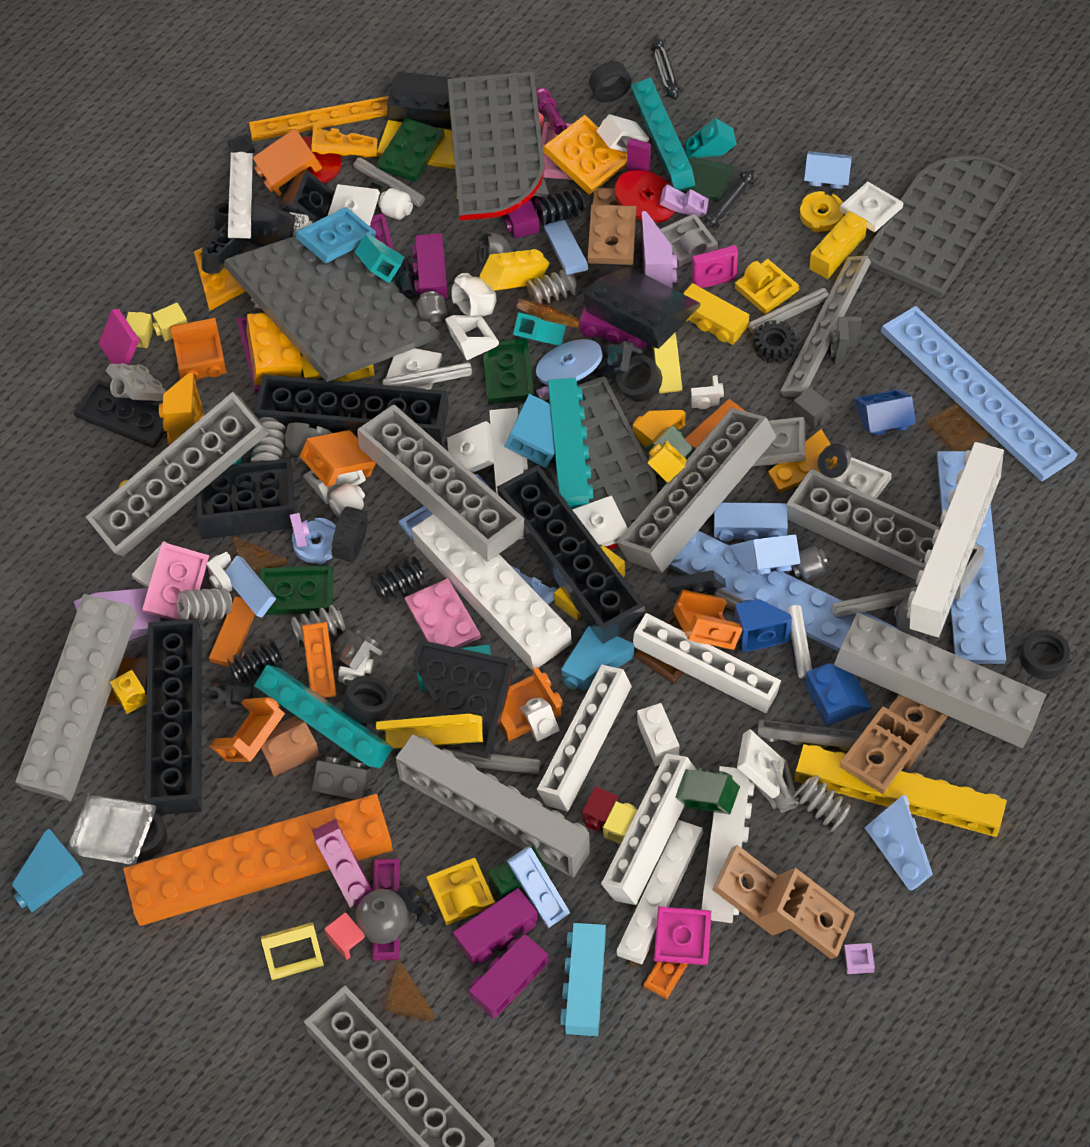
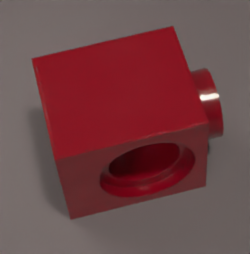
[582,786,619,831]

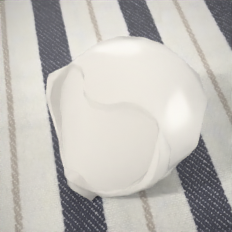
[451,273,497,317]

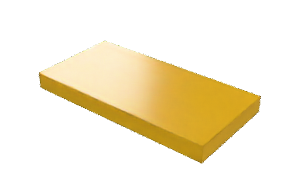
[377,120,455,169]

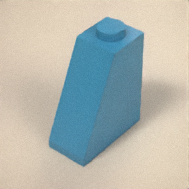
[504,394,555,468]
[561,626,634,691]
[12,829,83,912]

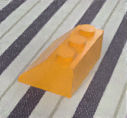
[159,373,204,445]

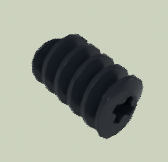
[534,189,584,225]
[817,443,851,478]
[370,556,424,603]
[227,638,283,683]

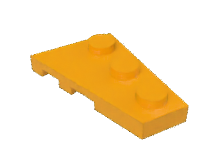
[311,124,377,158]
[194,247,246,311]
[768,429,838,493]

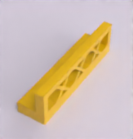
[376,714,483,749]

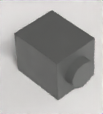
[793,387,831,429]

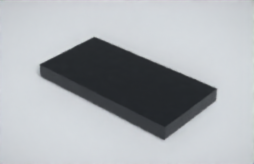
[74,379,166,448]

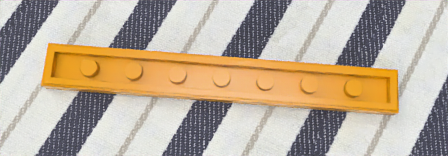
[249,96,389,141]

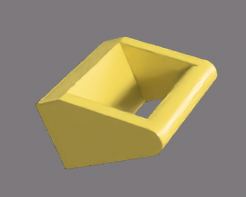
[261,922,324,980]

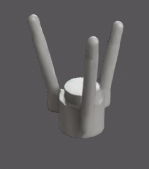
[750,760,799,813]

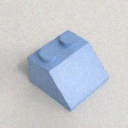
[804,151,852,189]
[730,535,800,575]

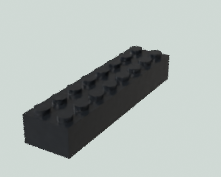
[254,375,449,445]
[497,465,645,644]
[145,619,202,815]

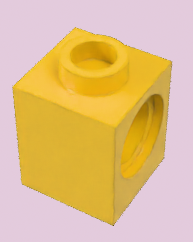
[648,440,687,483]
[110,670,147,714]

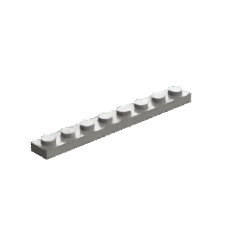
[781,256,871,397]

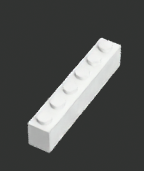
[489,408,528,539]
[633,613,781,713]
[537,665,632,812]
[601,754,696,905]
[701,766,754,923]

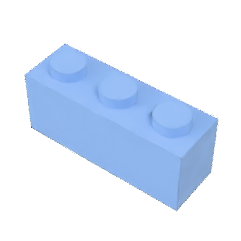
[714,503,788,542]

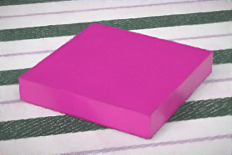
[691,245,738,288]
[98,309,139,365]
[654,906,712,965]

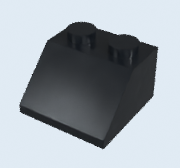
[278,170,335,223]

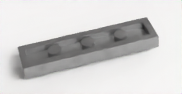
[757,719,861,751]

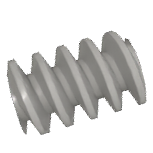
[526,269,576,307]
[251,417,287,463]
[177,588,232,620]
[291,604,346,645]
[792,775,850,832]

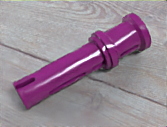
[536,87,567,135]

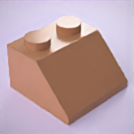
[259,715,319,777]

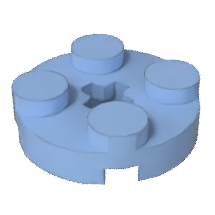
[292,518,336,564]

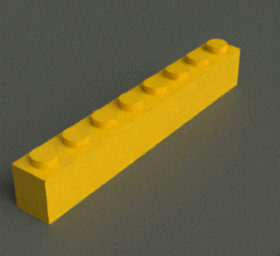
[794,744,1007,837]

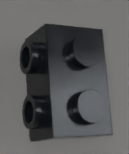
[593,341,643,377]

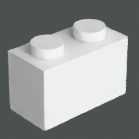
[597,114,649,153]
[637,703,680,766]

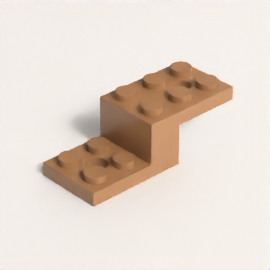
[588,188,636,265]
[839,694,948,795]
[712,845,855,959]

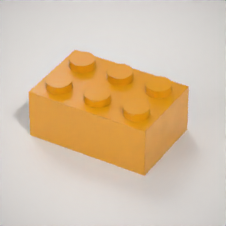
[246,313,302,385]

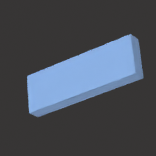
[225,556,276,618]
[507,846,570,928]

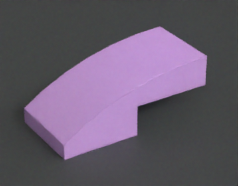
[660,184,709,217]

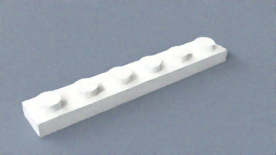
[228,152,253,238]
[617,820,703,964]

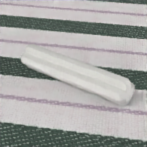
[787,605,812,678]

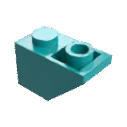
[685,118,737,159]
[355,233,404,283]
[513,312,567,346]

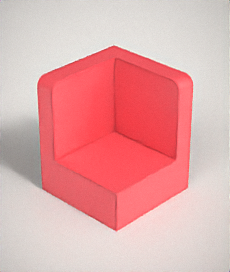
[325,912,365,960]

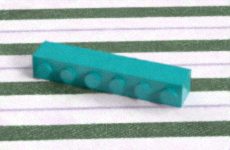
[631,78,695,191]
[548,378,593,509]
[254,665,393,769]

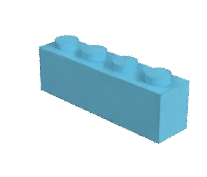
[561,923,606,1036]

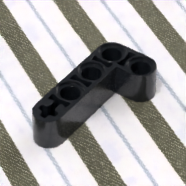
[202,203,252,274]

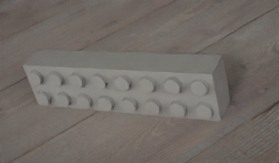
[86,392,269,556]
[358,405,524,562]
[617,408,776,573]
[786,469,984,601]
[15,594,138,802]
[834,612,1046,748]
[396,734,590,878]
[304,986,495,1147]

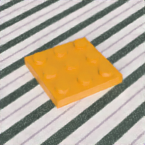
[543,115,627,195]

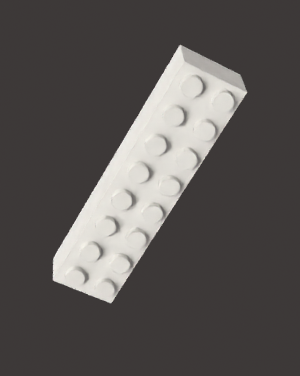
[907,442,1004,638]
[412,514,572,671]

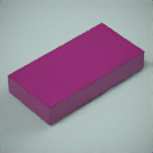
[627,138,651,172]

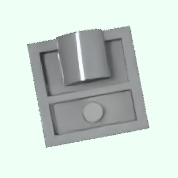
[660,214,718,267]
[106,363,166,401]

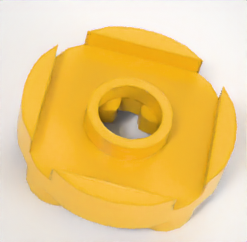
[800,191,844,232]

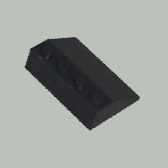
[387,72,453,129]
[583,266,701,349]
[197,458,296,539]

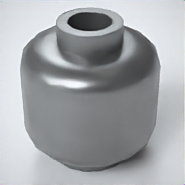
[416,291,448,327]
[792,546,829,582]

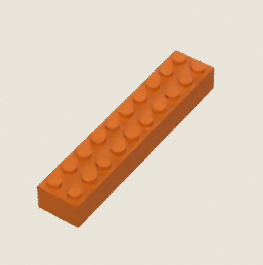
[123,794,393,926]

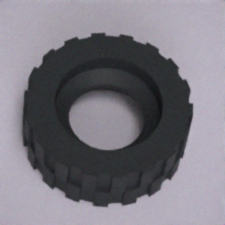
[331,506,368,562]

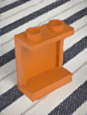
[253,128,322,196]
[170,318,227,381]
[300,430,376,487]
[673,590,743,650]
[499,667,563,742]
[209,697,285,762]

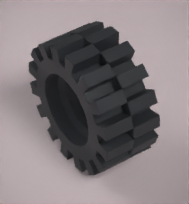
[754,320,796,363]

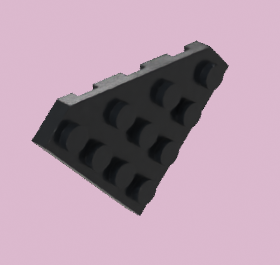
[412,640,516,760]

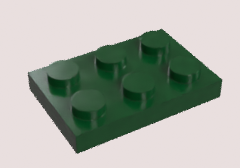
[377,118,445,182]
[483,338,534,404]
[260,566,334,615]

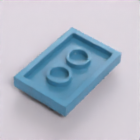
[296,207,376,263]

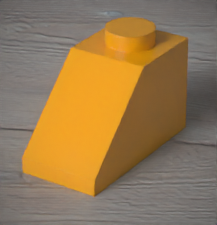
[633,410,686,447]

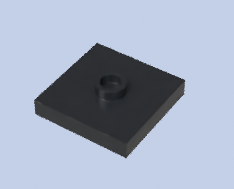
[249,200,295,247]
[666,570,726,596]

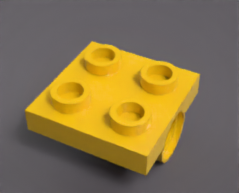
[735,259,799,314]
[427,858,495,926]

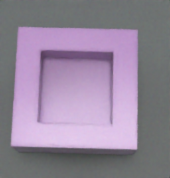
[290,513,310,547]
[844,943,875,974]

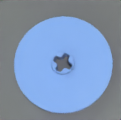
[536,339,603,385]

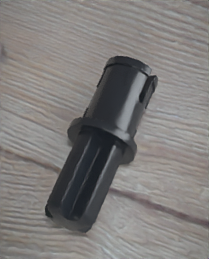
[397,258,415,298]

